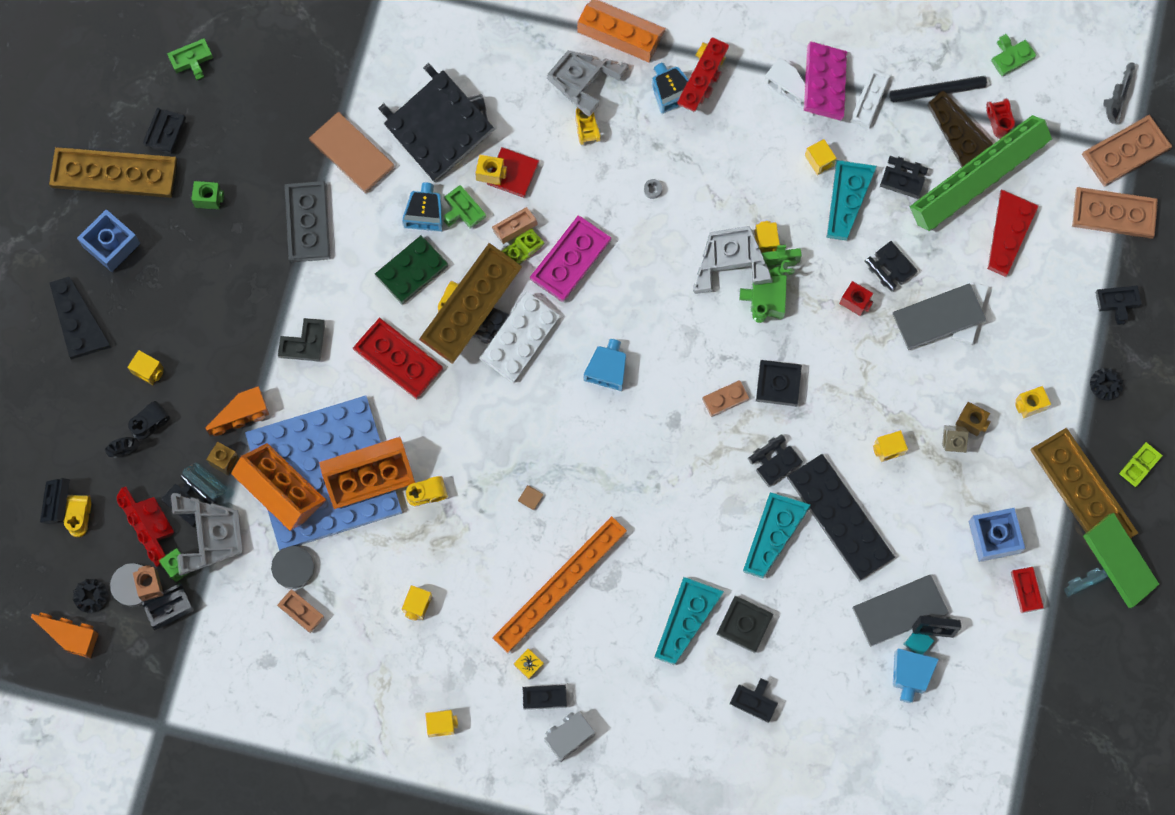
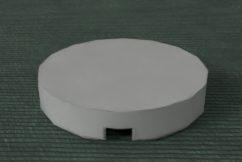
[110,563,152,607]

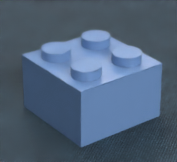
[77,209,140,272]
[968,508,1025,562]

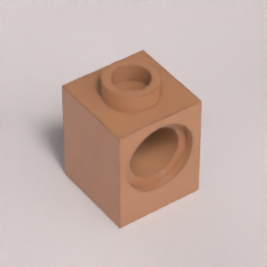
[133,566,164,601]

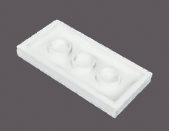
[479,292,560,383]

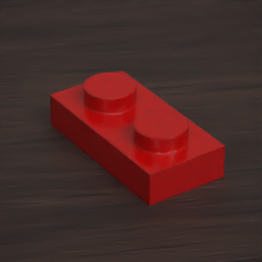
[1011,567,1044,613]

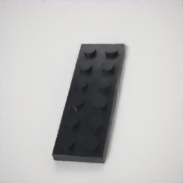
[787,454,895,581]

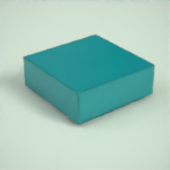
[903,633,934,655]

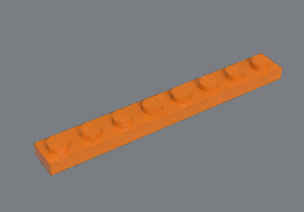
[492,516,627,654]

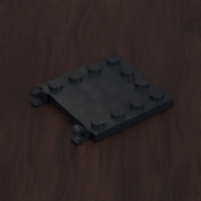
[378,63,495,183]

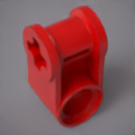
[986,98,1015,139]

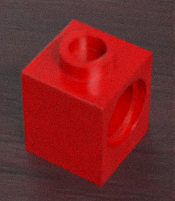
[839,281,873,316]

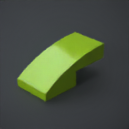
[1119,442,1163,487]

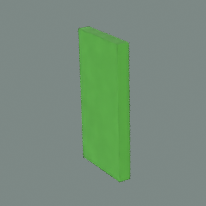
[1083,513,1159,608]

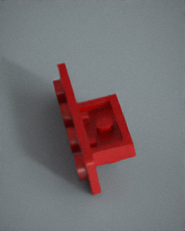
[677,37,729,112]
[117,486,174,567]

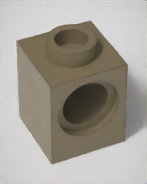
[942,425,969,453]

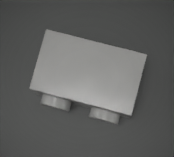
[544,712,595,762]

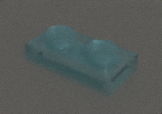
[1064,568,1109,597]

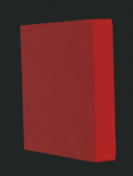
[487,147,539,198]

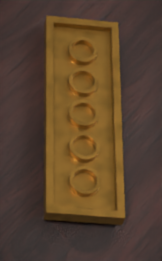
[49,147,177,198]
[419,243,522,364]
[1030,427,1138,539]

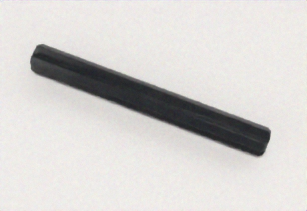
[889,75,987,102]

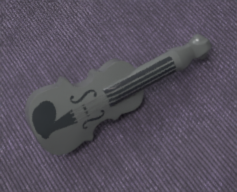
[1103,62,1136,124]

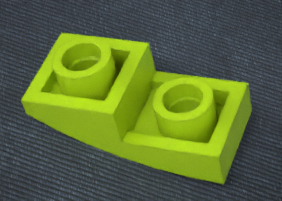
[502,228,544,265]

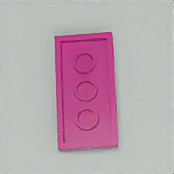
[804,41,847,121]
[530,215,611,302]

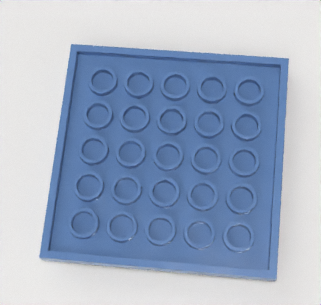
[245,395,402,551]

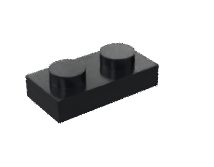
[912,615,961,638]
[522,685,567,710]

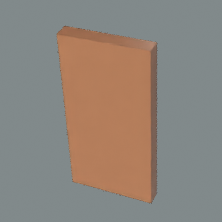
[309,112,394,193]
[1082,115,1172,187]
[1072,187,1158,239]

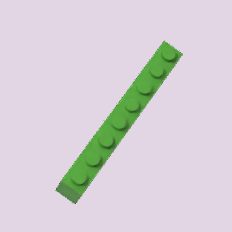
[909,115,1052,231]

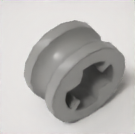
[644,179,662,199]

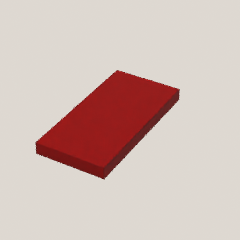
[353,317,443,400]

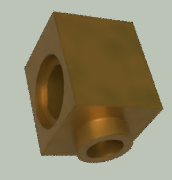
[955,402,991,436]
[206,441,239,475]

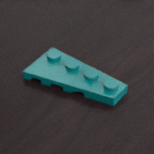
[826,160,877,241]
[743,492,811,579]
[654,577,724,665]

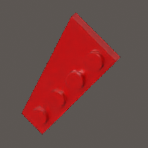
[987,189,1038,277]

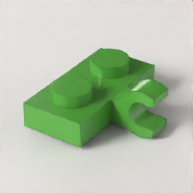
[991,34,1036,77]
[168,38,213,80]
[443,185,486,229]
[762,245,802,269]

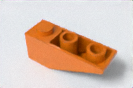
[205,386,269,436]
[31,612,98,659]

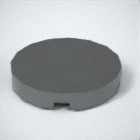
[271,546,315,589]

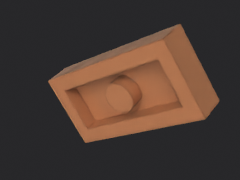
[492,207,538,244]
[702,380,749,417]
[277,589,324,633]

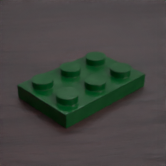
[375,235,448,305]

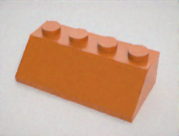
[577,0,666,63]
[319,437,415,509]
[231,443,326,531]

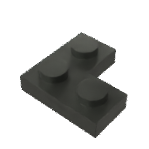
[278,318,325,362]

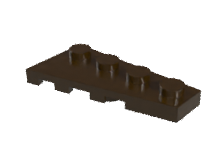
[927,90,993,167]

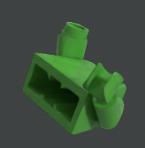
[739,260,795,323]

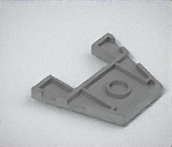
[547,50,629,117]
[693,226,773,294]
[171,493,242,575]

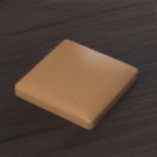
[518,485,543,510]

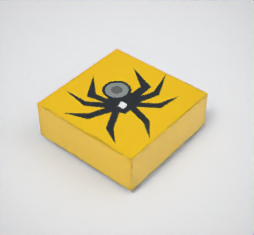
[513,649,544,679]

